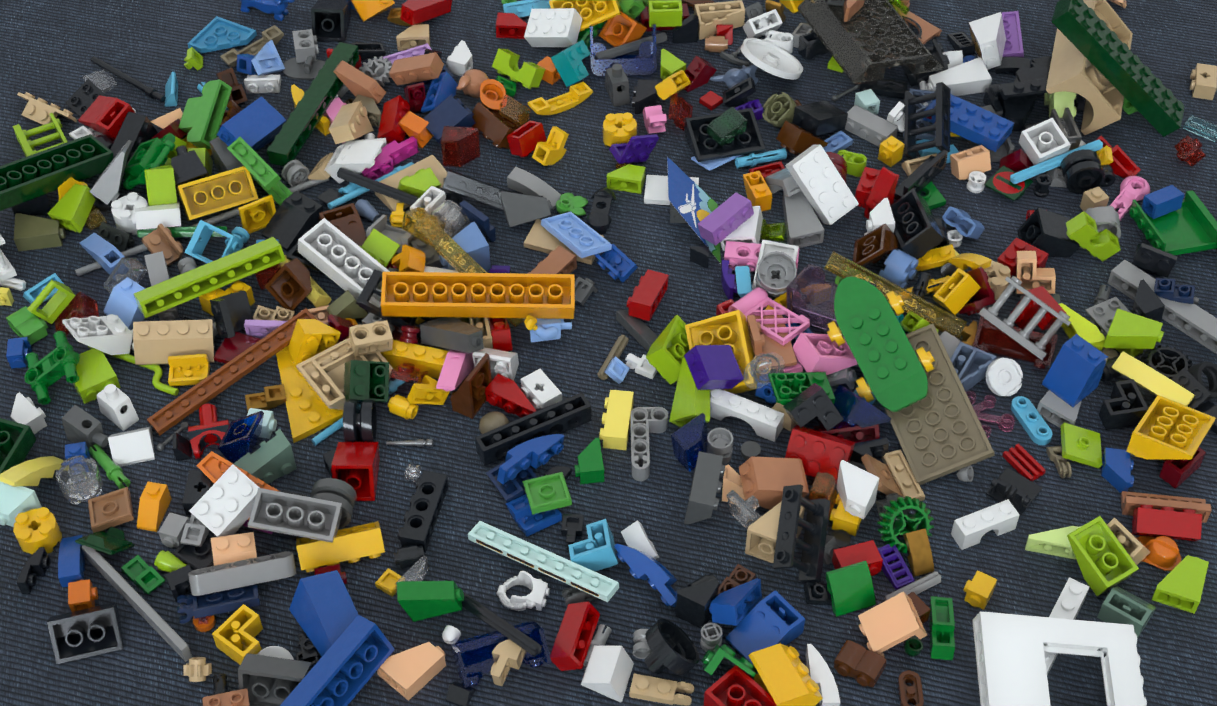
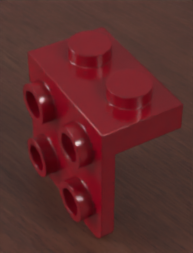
[959,267,996,316]

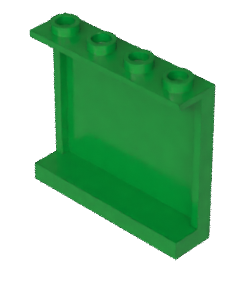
[1129,190,1217,255]

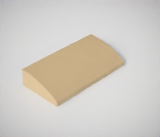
[375,155,447,212]

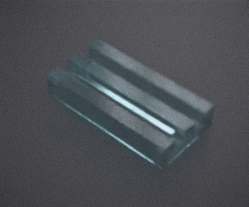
[1183,115,1217,142]

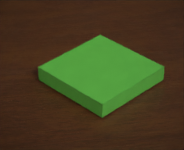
[523,472,572,514]

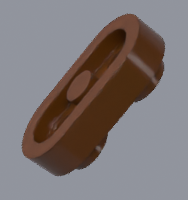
[898,670,924,706]

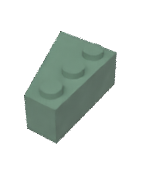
[234,429,297,484]

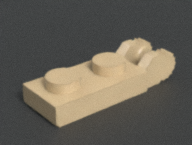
[629,674,694,706]

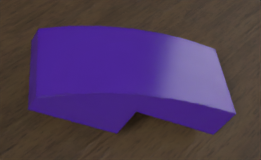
[721,260,737,300]

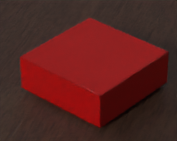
[699,91,723,111]

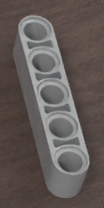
[188,551,297,596]

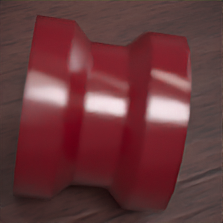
[399,325,420,344]

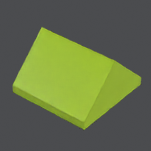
[144,164,177,206]

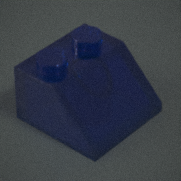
[218,411,264,464]
[671,413,708,472]

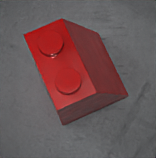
[331,442,380,501]

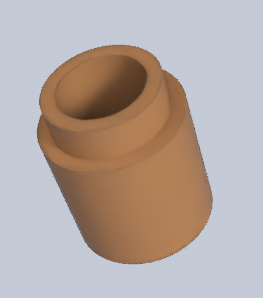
[705,36,728,53]

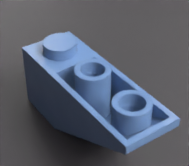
[80,233,129,279]

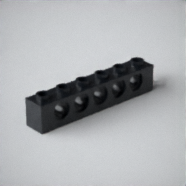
[475,393,592,466]

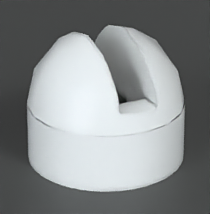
[442,625,461,644]

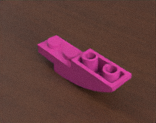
[362,136,418,180]

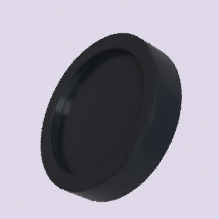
[830,530,851,548]

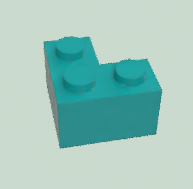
[551,40,590,87]

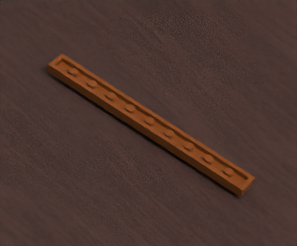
[147,308,317,436]

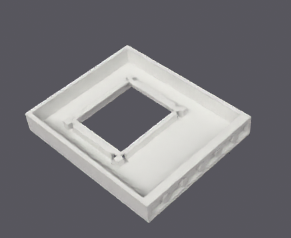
[973,611,1147,706]

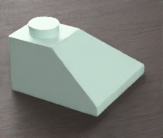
[0,481,42,527]

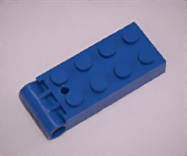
[922,94,1014,152]

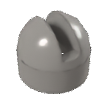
[957,465,974,482]

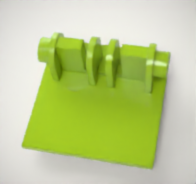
[359,229,401,268]

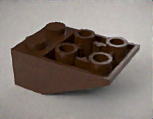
[319,203,367,246]

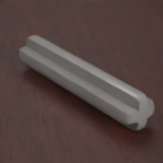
[885,571,941,601]

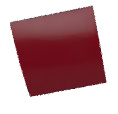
[214,332,261,364]

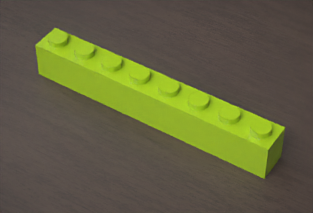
[134,237,286,318]

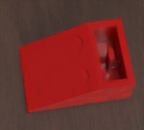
[78,95,135,141]

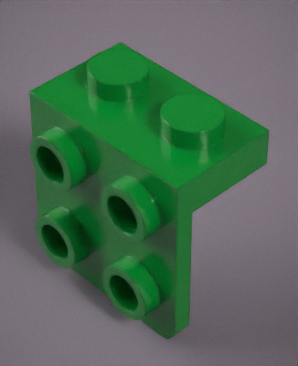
[701,644,756,677]

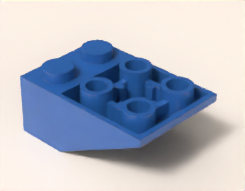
[726,590,805,669]

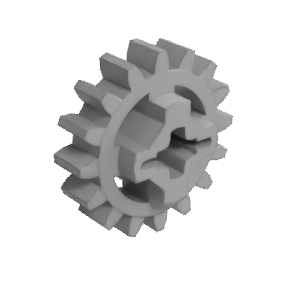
[359,56,392,86]

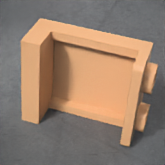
[858,591,927,657]

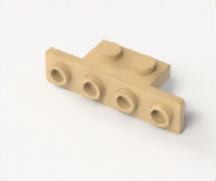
[17,92,78,125]

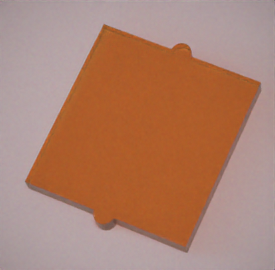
[498,95,531,127]

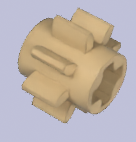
[183,657,212,682]

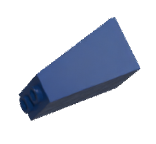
[217,96,287,151]
[289,570,359,656]

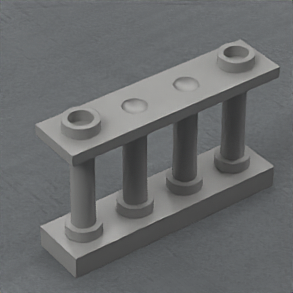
[979,276,1071,360]

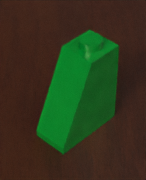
[397,581,464,622]

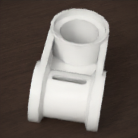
[763,30,794,54]

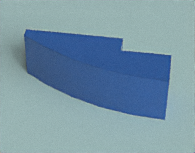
[58,535,85,588]

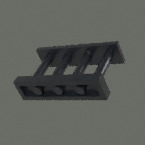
[903,82,950,160]
[773,484,830,583]

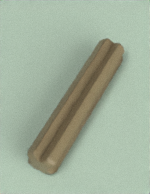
[597,335,629,380]

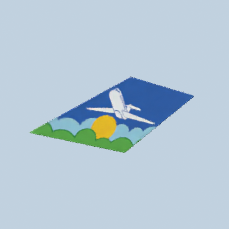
[667,157,721,263]

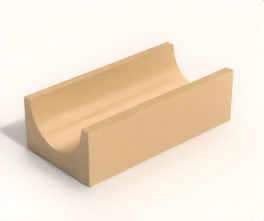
[1046,0,1133,135]

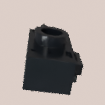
[296,632,321,668]

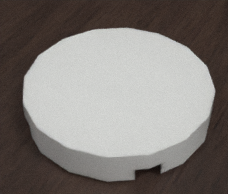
[986,358,1023,396]

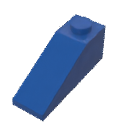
[421,71,458,113]
[709,578,762,626]

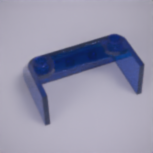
[589,24,657,76]
[450,621,552,688]

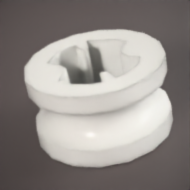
[947,230,963,248]

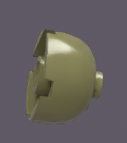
[762,92,797,127]

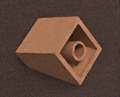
[738,456,809,510]

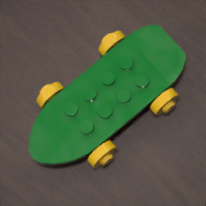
[827,277,935,412]

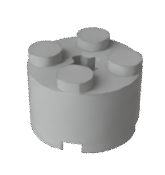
[1085,206,1121,240]

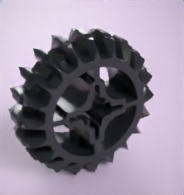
[1140,345,1192,379]

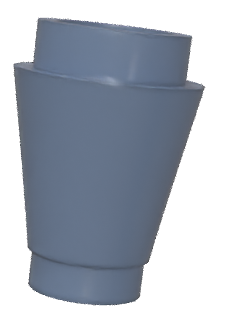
[355,199,380,223]

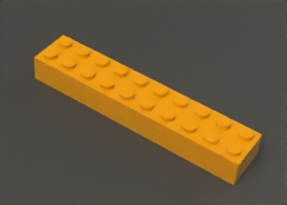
[381,272,575,319]

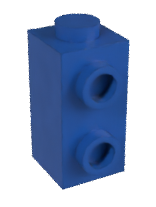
[1142,185,1184,219]

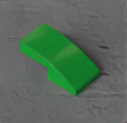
[121,555,165,595]

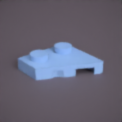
[251,40,285,76]

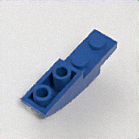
[497,434,565,484]
[614,544,677,607]

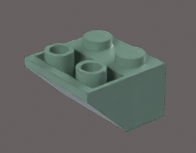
[1097,586,1157,639]

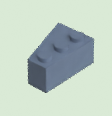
[950,342,997,392]

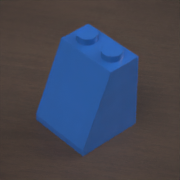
[1042,334,1108,407]

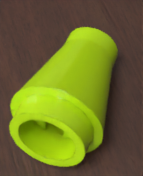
[154,550,187,572]

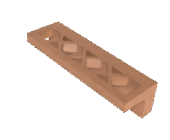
[1121,491,1211,523]

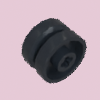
[1060,149,1105,194]
[343,400,377,442]

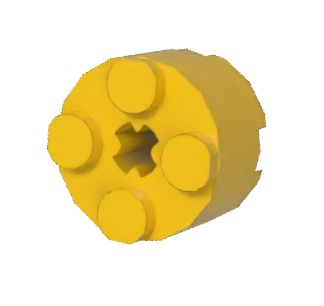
[603,112,637,147]
[13,507,62,555]

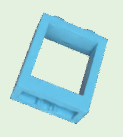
[184,220,243,263]

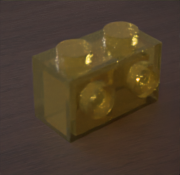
[402,207,445,244]

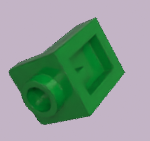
[495,76,516,97]

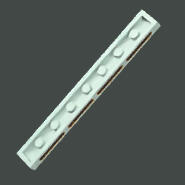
[468,521,619,602]

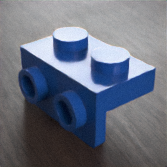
[594,244,638,283]

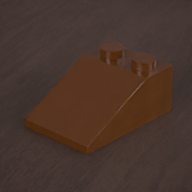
[852,223,898,270]
[451,353,492,419]

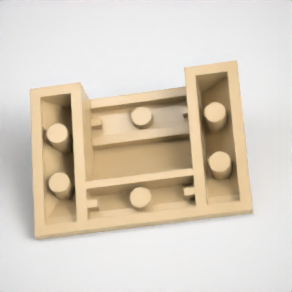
[296,338,395,410]

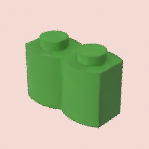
[6,306,48,345]

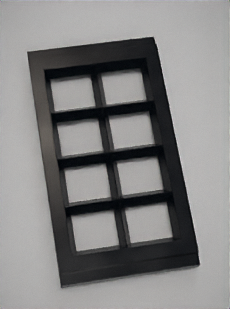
[356,269,440,339]

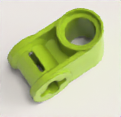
[837,150,867,177]

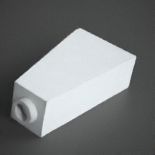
[926,57,992,96]

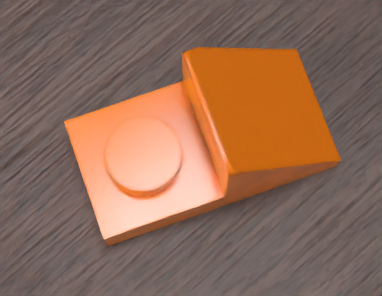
[398,111,433,149]

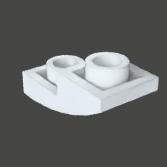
[621,520,659,559]

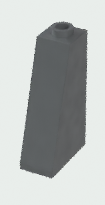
[420,317,484,354]

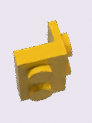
[168,354,210,386]

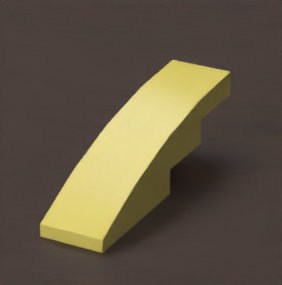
[1112,351,1195,407]
[0,456,68,487]

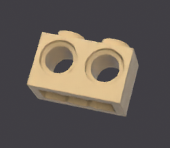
[349,320,393,357]

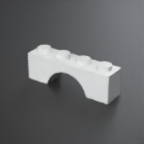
[710,389,784,442]

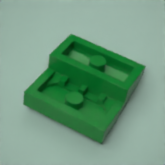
[826,561,876,617]

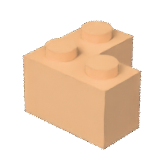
[1016,251,1056,294]

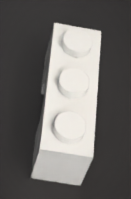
[951,499,1019,550]

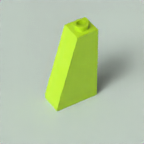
[669,357,710,429]

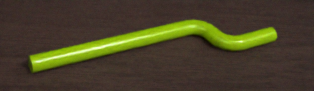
[88,346,179,396]

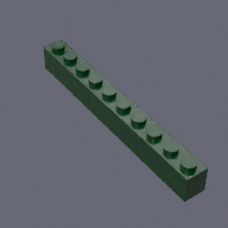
[267,42,360,167]

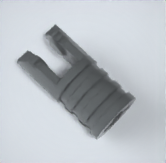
[562,587,598,605]

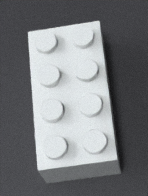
[785,144,859,225]

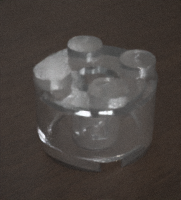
[428,200,470,242]
[55,455,103,504]

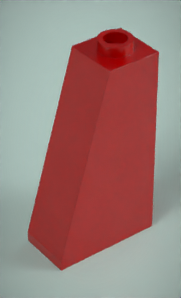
[400,0,452,25]

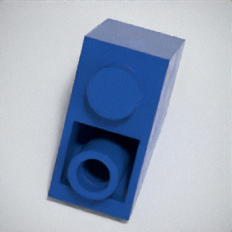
[1101,447,1134,493]

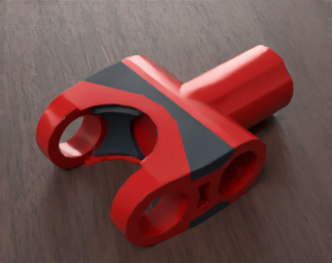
[188,404,232,459]

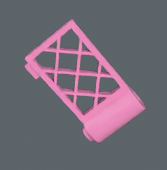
[728,287,810,346]

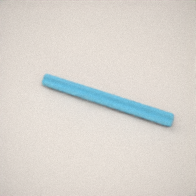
[1010,139,1103,184]

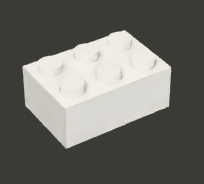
[524,8,583,47]
[189,464,259,537]

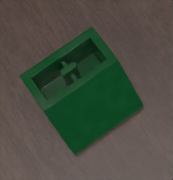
[344,360,389,403]

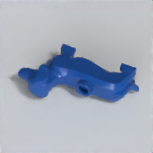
[240,0,295,21]

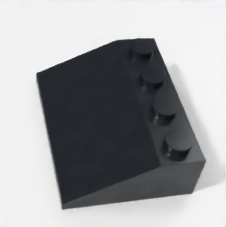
[684,108,765,162]

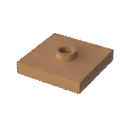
[861,454,903,496]
[88,487,134,533]

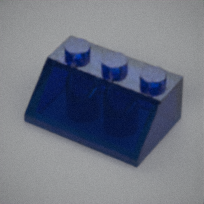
[834,385,891,428]

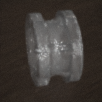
[405,463,421,483]

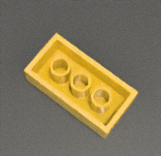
[177,166,259,221]

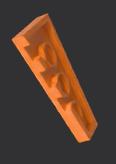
[196,451,280,520]

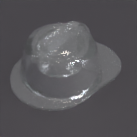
[743,352,785,389]

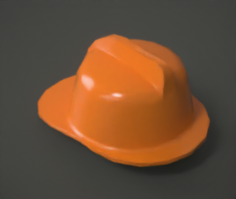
[480,79,506,110]
[1137,536,1182,571]

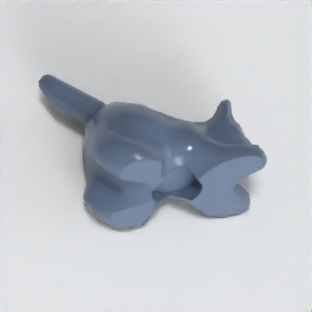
[710,64,759,88]

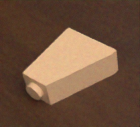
[377,642,446,701]

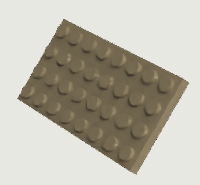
[884,324,995,485]

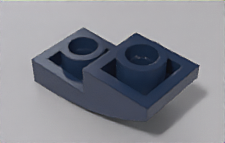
[1154,278,1195,304]

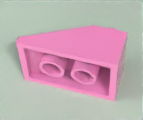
[793,333,858,375]

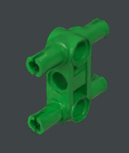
[24,331,80,405]

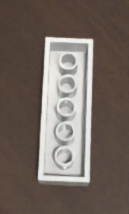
[298,218,390,308]

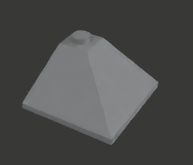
[90,140,132,205]

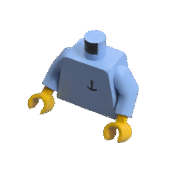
[524,315,572,342]

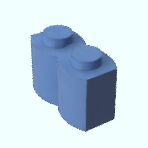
[942,207,985,239]

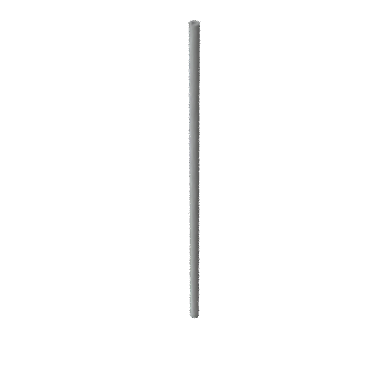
[75,179,330,277]

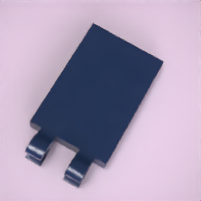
[177,584,260,623]

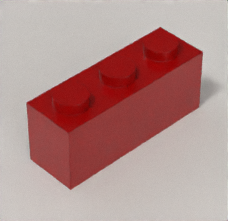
[377,95,410,144]
[627,269,669,321]
[1132,505,1202,541]
[549,601,600,671]

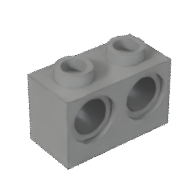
[292,29,319,63]

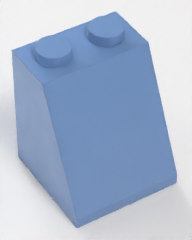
[439,222,491,273]

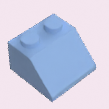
[104,277,145,330]

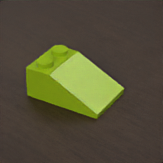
[646,315,690,385]
[1067,516,1139,596]

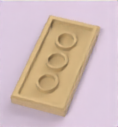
[524,219,604,265]

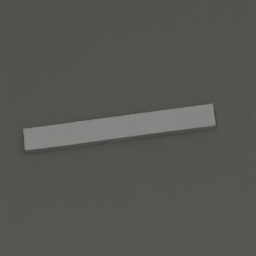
[82,545,192,662]

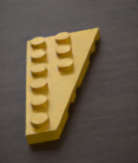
[276,345,343,443]

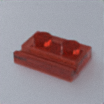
[668,93,693,131]
[390,363,428,384]

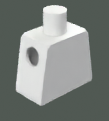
[97,384,139,431]

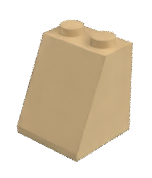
[745,501,805,563]

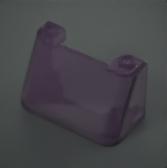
[787,264,877,331]

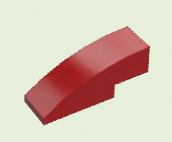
[1096,136,1141,178]

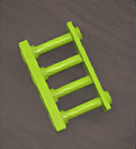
[13,113,67,157]

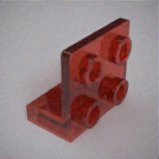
[55,291,99,335]

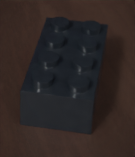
[890,188,944,259]

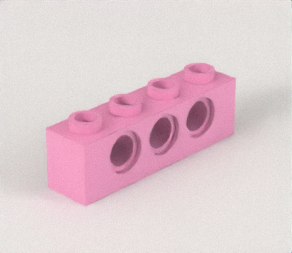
[724,241,799,276]

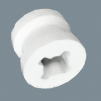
[967,171,986,193]

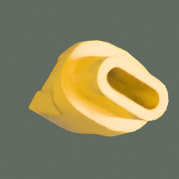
[389,203,408,227]

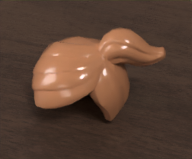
[456,69,489,98]

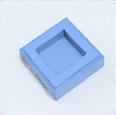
[605,356,630,384]

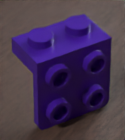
[609,134,659,164]

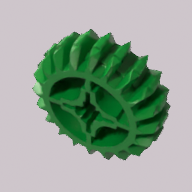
[878,496,934,553]

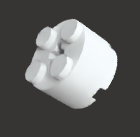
[111,192,148,235]

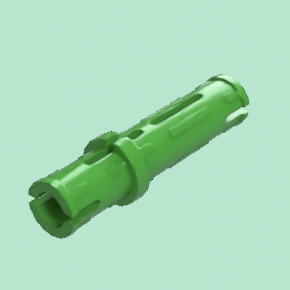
[89,444,130,489]

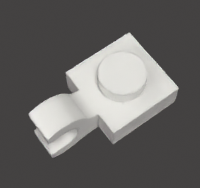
[625,353,657,379]

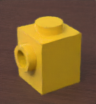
[878,135,905,167]
[963,570,997,610]

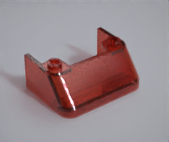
[973,316,1058,369]

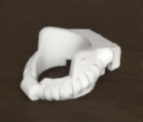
[497,571,550,611]

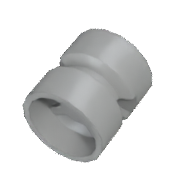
[706,428,733,465]

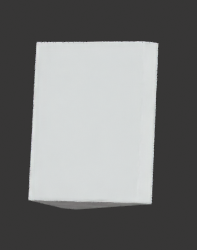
[108,427,155,467]
[581,645,634,703]

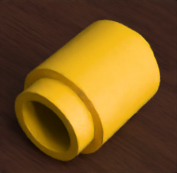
[388,394,419,419]

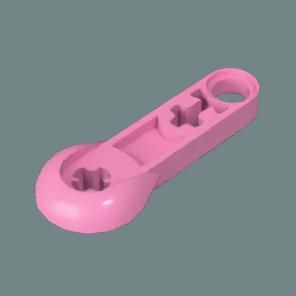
[1110,176,1150,221]

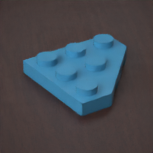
[187,16,257,53]

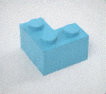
[568,519,618,571]

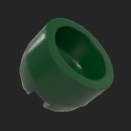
[904,637,923,656]

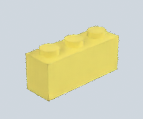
[599,390,634,450]

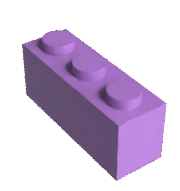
[697,193,754,245]

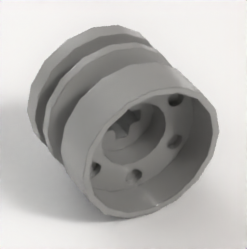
[755,251,797,298]

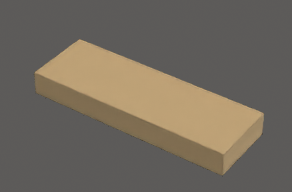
[882,449,925,502]

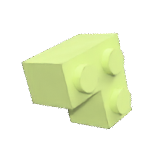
[1044,91,1077,119]

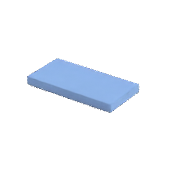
[541,212,612,258]

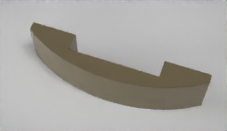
[220,25,284,67]

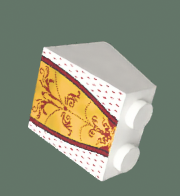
[969,12,1006,70]

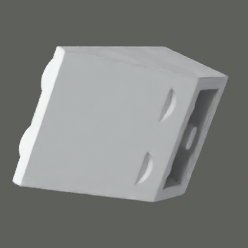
[324,140,384,184]
[62,314,133,355]

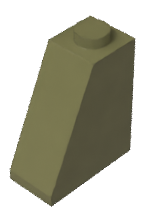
[14,213,66,252]

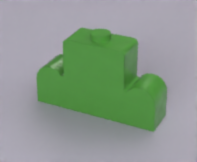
[179,79,232,150]

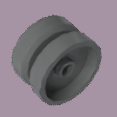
[310,478,357,528]

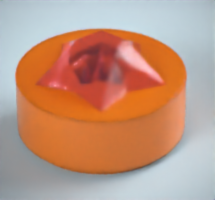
[193,615,216,632]

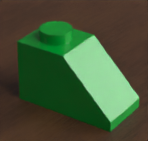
[574,438,605,485]

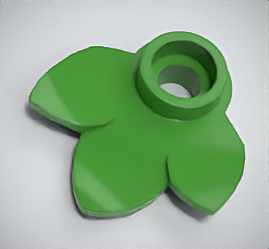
[556,193,588,216]

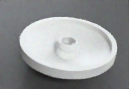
[741,38,803,80]

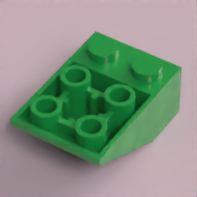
[768,372,835,405]

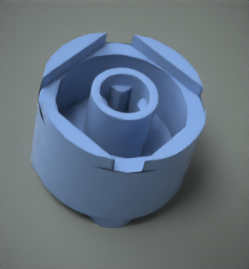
[878,249,919,291]

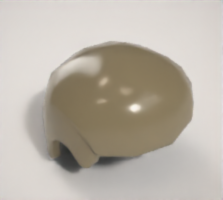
[479,411,510,434]

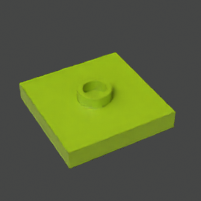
[1060,422,1103,469]

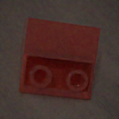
[441,126,481,167]

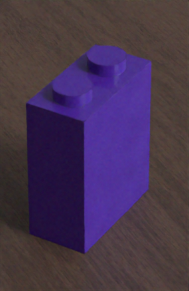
[684,345,744,390]

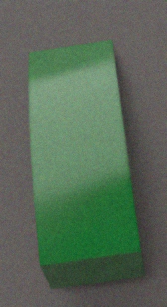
[930,596,955,660]

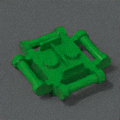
[123,133,175,190]

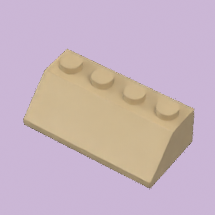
[133,319,214,365]

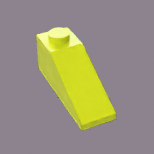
[1059,303,1105,352]

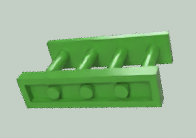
[227,137,293,206]

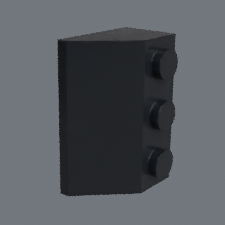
[47,602,123,664]

